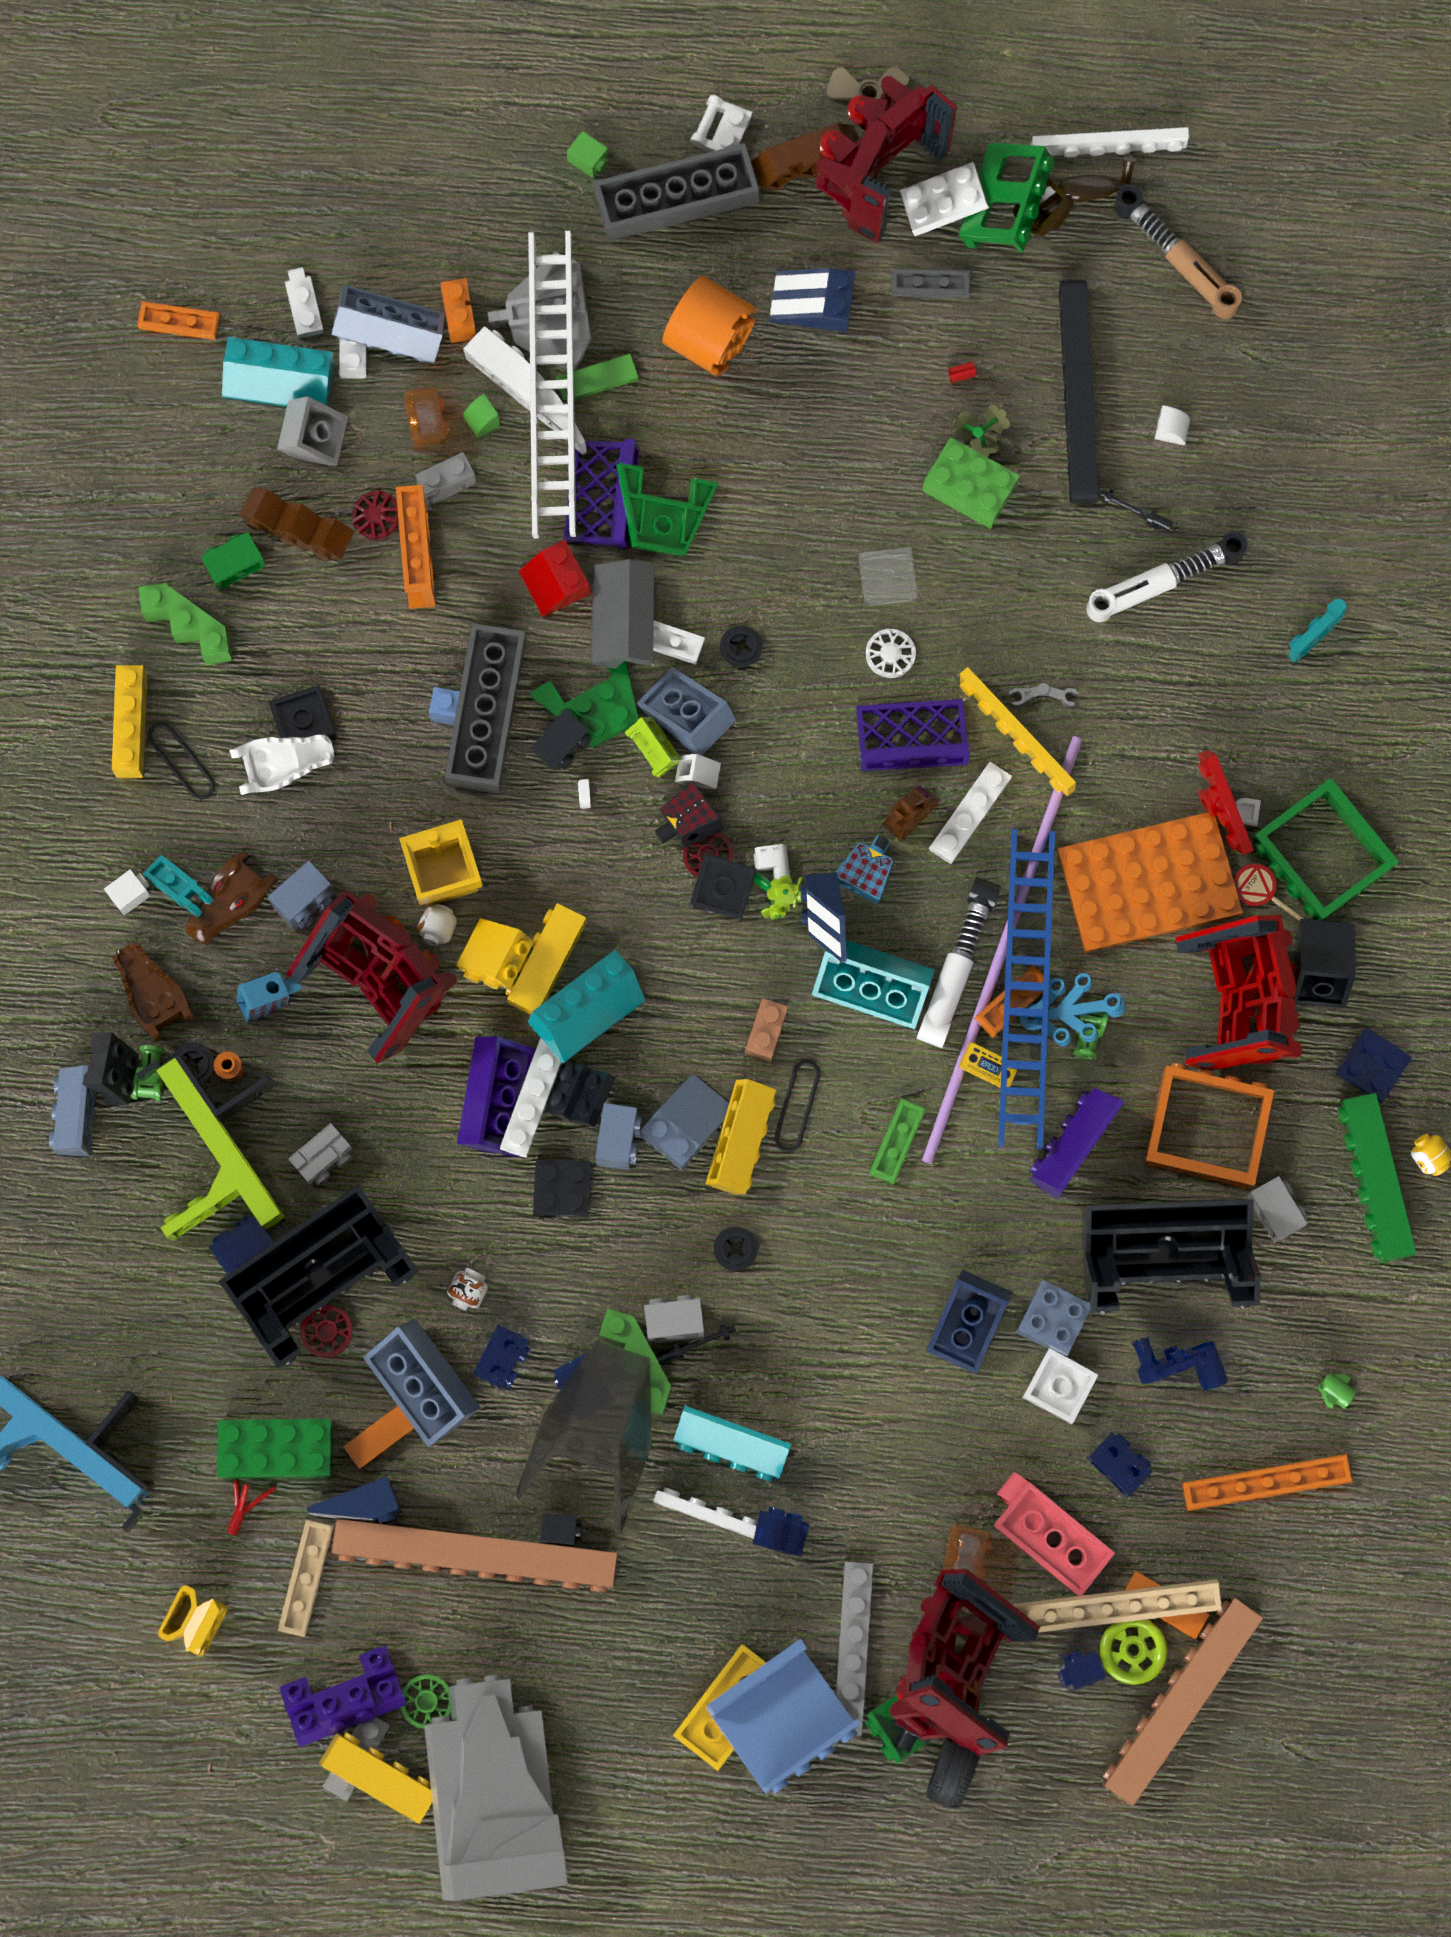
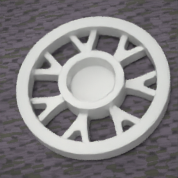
[866,629,916,678]

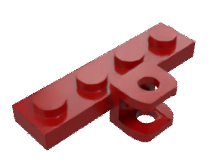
[1197,750,1254,855]

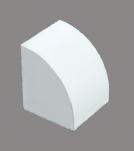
[1154,406,1190,446]
[675,754,721,789]

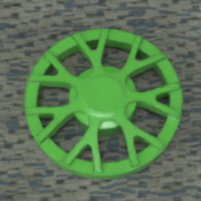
[401,1675,451,1729]

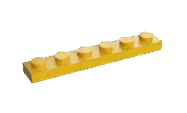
[959,667,1076,797]

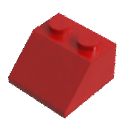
[518,540,590,618]

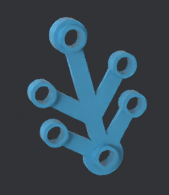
[1020,973,1126,1047]

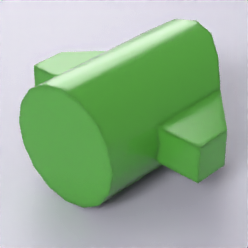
[1318,1373,1357,1409]

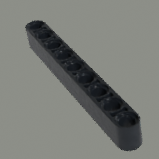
[1059,280,1098,504]

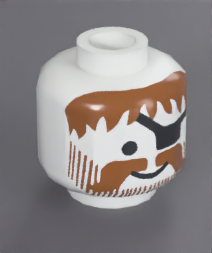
[417,904,457,947]
[447,1268,488,1311]

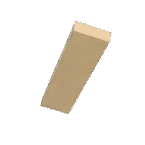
[278,1520,334,1637]

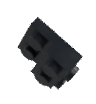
[546,1061,616,1128]

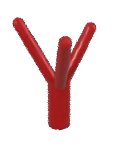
[227,1479,276,1536]

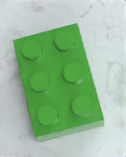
[922,437,1020,529]

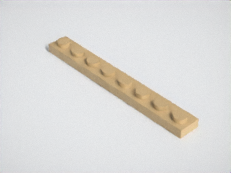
[1012,1579,1222,1632]

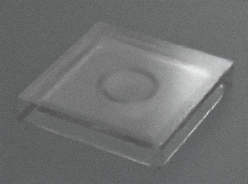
[858,547,918,606]

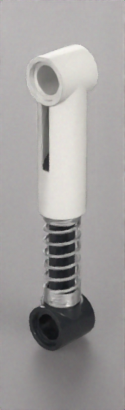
[1086,531,1248,622]
[916,877,1001,1048]

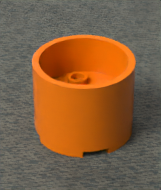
[662,275,759,377]

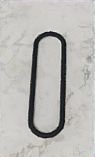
[148,722,215,799]
[775,1061,820,1152]

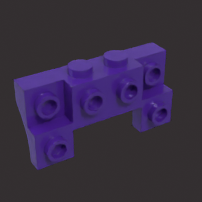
[279,1645,407,1747]

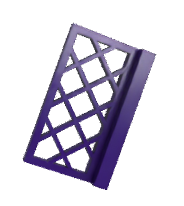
[563,439,640,549]
[856,699,970,772]

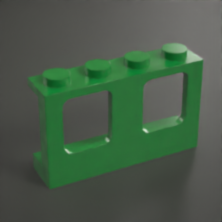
[959,142,1054,252]

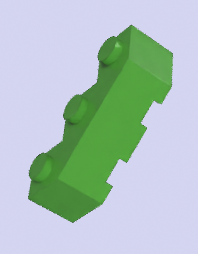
[138,583,232,665]
[599,1309,671,1416]

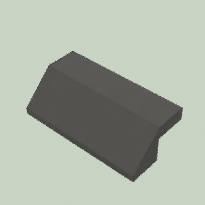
[591,559,654,669]

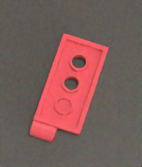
[993,1472,1115,1596]

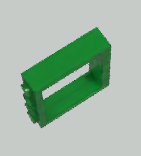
[1251,778,1399,921]

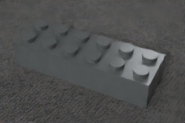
[593,143,759,241]
[445,623,527,794]

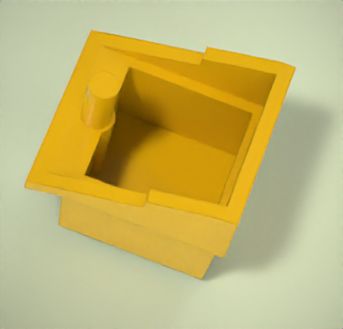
[399,819,483,907]

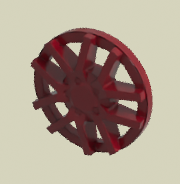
[352,490,399,540]

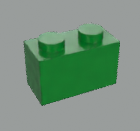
[200,532,266,591]

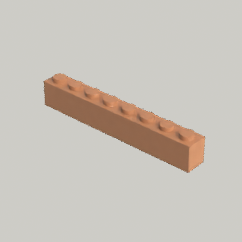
[1102,1598,1263,1806]

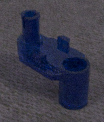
[1132,1337,1229,1390]

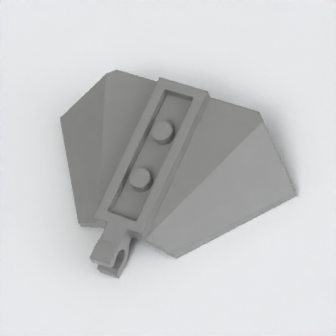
[488,251,591,371]

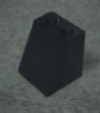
[1293,918,1356,1008]

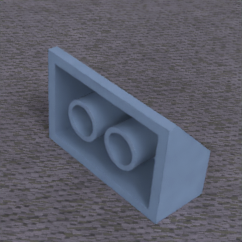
[49,1065,96,1157]

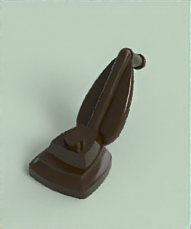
[1013,156,1136,238]

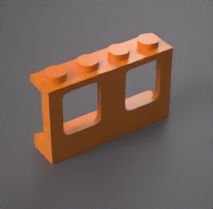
[396,484,436,609]

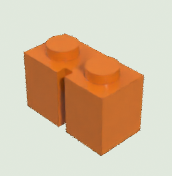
[440,278,476,343]

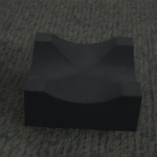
[82,1032,139,1105]

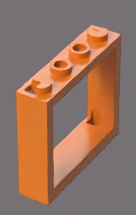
[1143,1063,1274,1190]

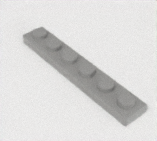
[836,1562,873,1736]

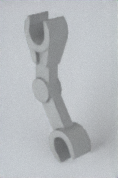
[1008,683,1079,708]

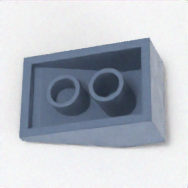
[636,667,736,756]
[640,1074,729,1171]

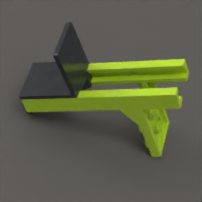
[136,1055,286,1241]

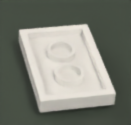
[900,162,988,236]

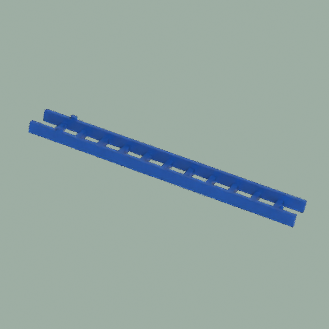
[998,829,1055,1149]

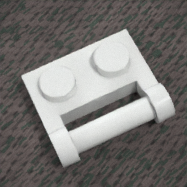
[690,95,753,152]

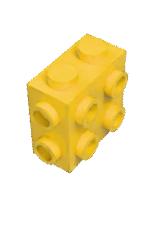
[456,918,534,989]

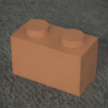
[745,998,788,1064]

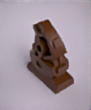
[882,786,939,842]

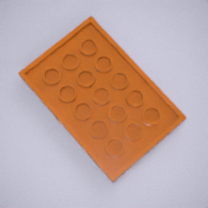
[1057,812,1243,953]

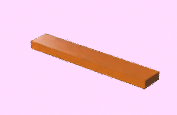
[1182,1454,1353,1511]

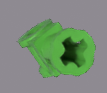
[1073,1002,1109,1060]
[132,1045,164,1101]

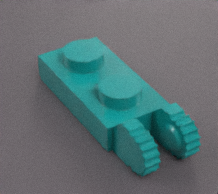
[1288,598,1347,663]
[143,855,214,917]

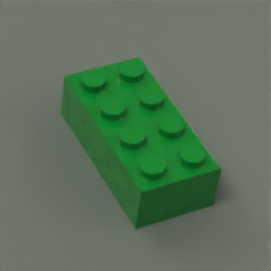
[217,1419,334,1479]

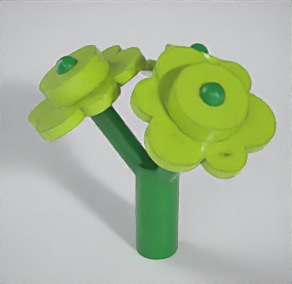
[753,872,803,920]

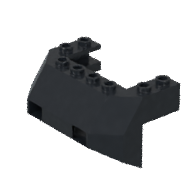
[218,1185,418,1369]
[1082,1199,1261,1313]

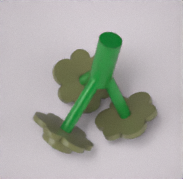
[953,404,1011,458]

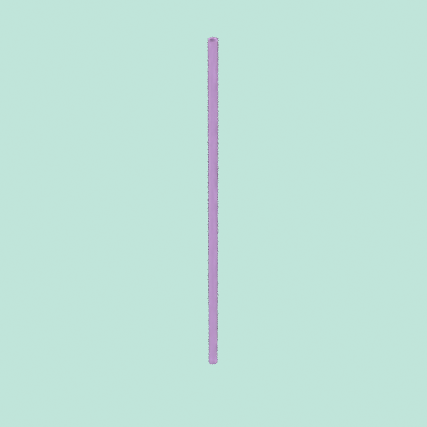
[922,736,1082,1164]

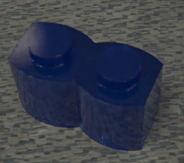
[753,1507,809,1557]

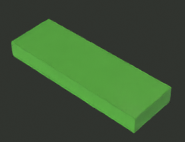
[555,354,638,404]
[869,1098,926,1185]

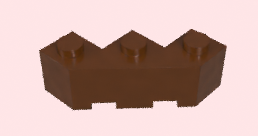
[751,122,859,190]
[239,488,354,561]

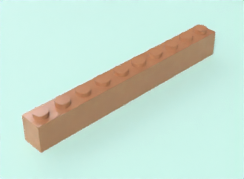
[332,1519,617,1593]

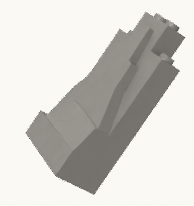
[424,1674,567,1901]

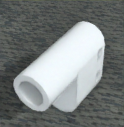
[753,844,790,879]

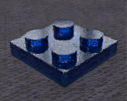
[1335,1027,1412,1103]

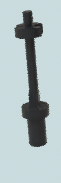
[1098,489,1173,531]
[656,1324,736,1364]

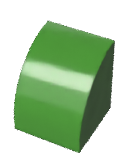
[463,394,500,439]

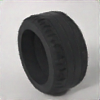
[926,1737,981,1809]

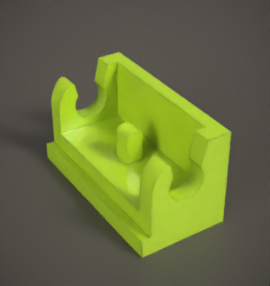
[625,717,682,778]

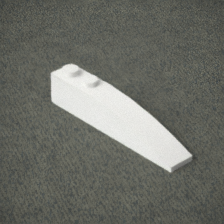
[463,326,587,454]

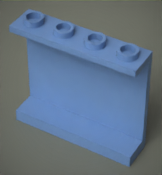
[706,1639,861,1794]

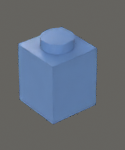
[429,687,460,725]

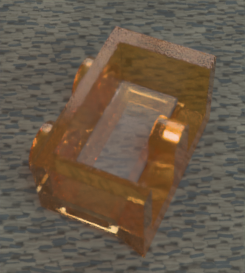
[404,387,450,451]
[941,1524,991,1581]

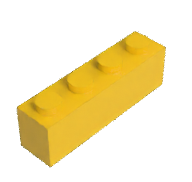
[112,665,148,778]
[506,903,587,1015]
[705,1079,776,1195]
[319,1732,432,1824]

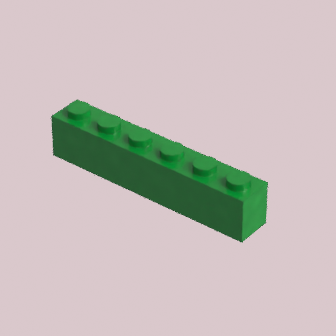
[1337,1093,1417,1264]

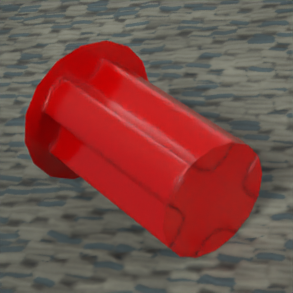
[947,360,977,383]

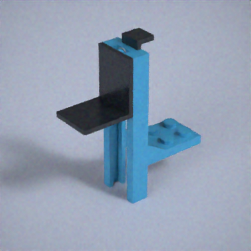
[0,1375,153,1532]

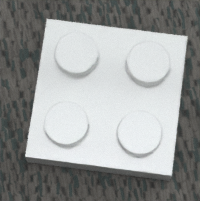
[1022,1348,1098,1425]

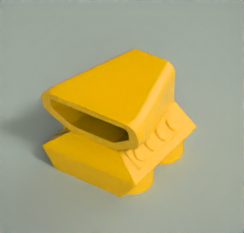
[158,1586,228,1656]

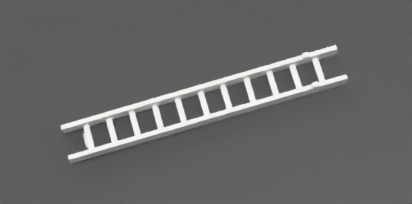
[529,231,576,539]

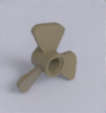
[826,67,909,136]

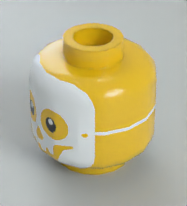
[1411,1134,1451,1176]

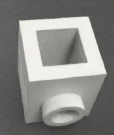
[104,870,150,915]

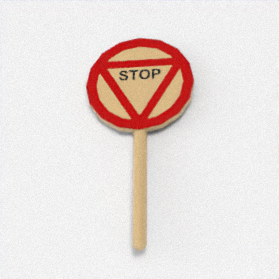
[1234,864,1304,922]

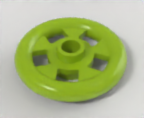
[1100,1619,1168,1685]

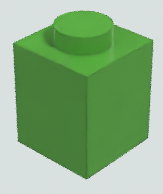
[567,131,609,178]

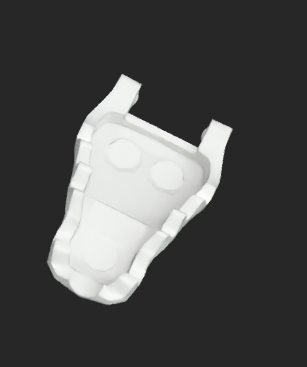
[230,735,334,795]

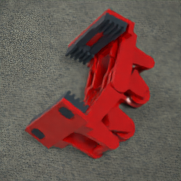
[1176,915,1302,1071]

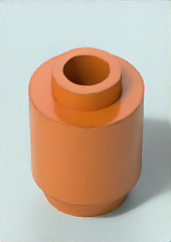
[214,1052,244,1083]

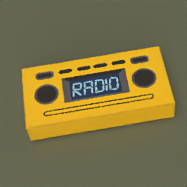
[958,1042,1017,1088]

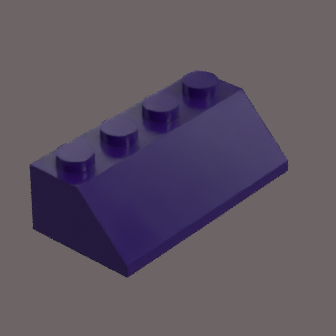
[457,1036,536,1156]
[1029,1088,1124,1200]

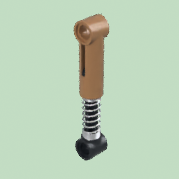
[1114,184,1242,319]

